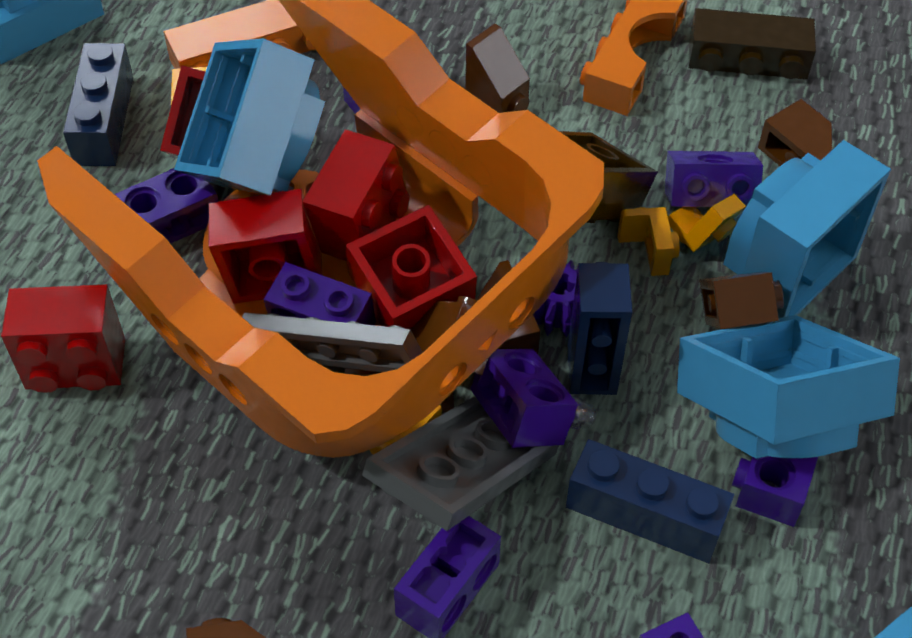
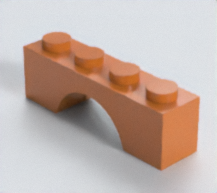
[580,0,688,116]

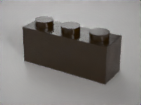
[688,8,816,79]

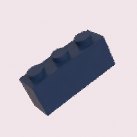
[63,43,134,166]
[568,262,632,395]
[566,439,735,564]

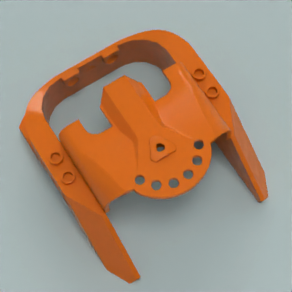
[37,0,604,458]

